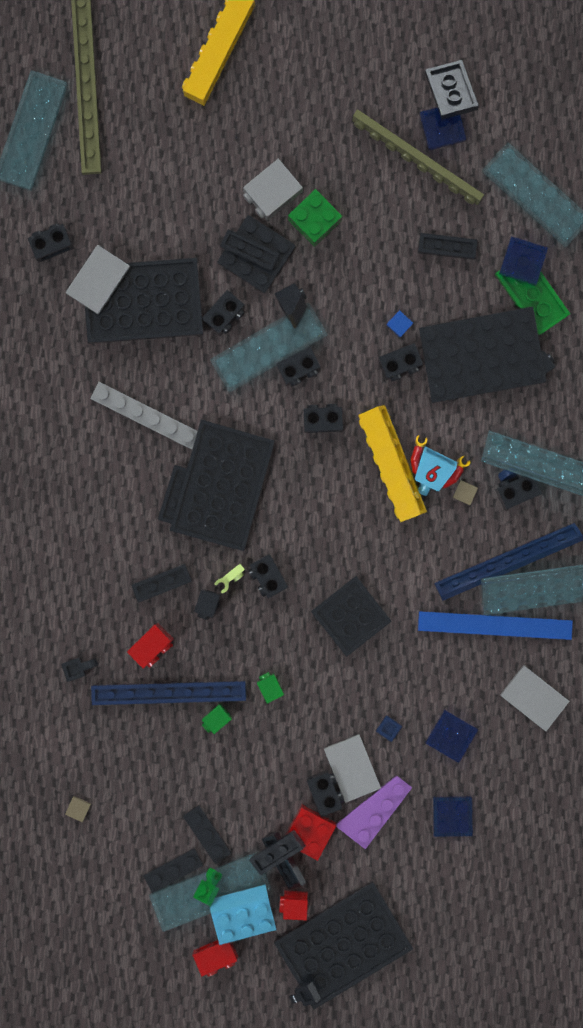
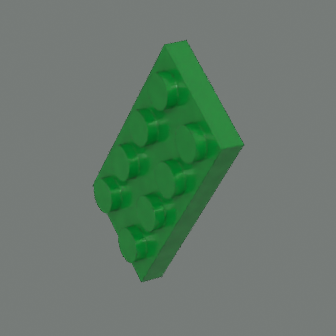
[494,252,570,336]

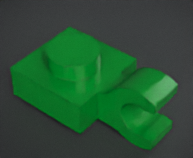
[193,868,222,907]

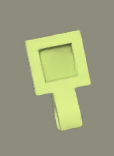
[215,564,245,593]

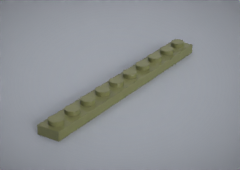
[71,0,102,175]

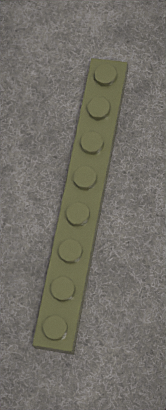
[352,109,484,205]

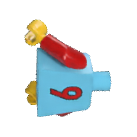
[411,435,470,496]

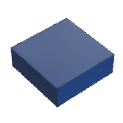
[386,310,413,337]

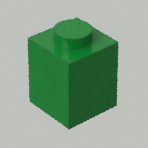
[257,672,284,704]
[202,703,232,734]

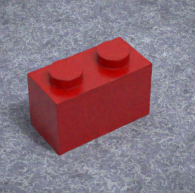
[279,890,308,921]
[192,940,238,977]

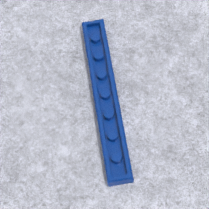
[418,611,573,640]

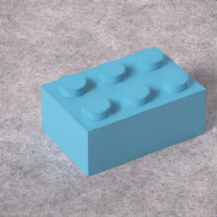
[210,885,276,945]

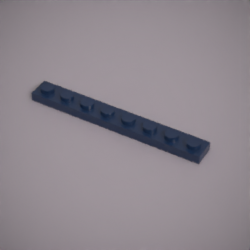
[434,523,583,601]
[91,681,246,705]

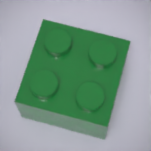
[288,189,342,247]

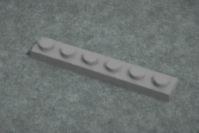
[90,382,197,450]

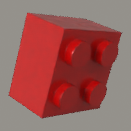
[127,623,174,669]
[285,804,336,861]

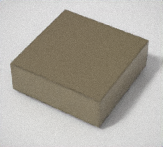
[452,480,478,506]
[65,796,91,822]

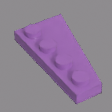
[336,775,412,849]

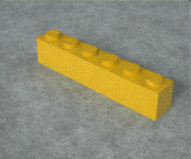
[182,0,255,106]
[358,405,427,522]

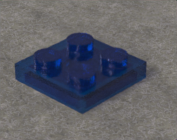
[420,108,466,150]
[499,236,548,286]
[425,709,478,763]
[433,796,473,837]

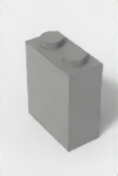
[243,158,303,221]

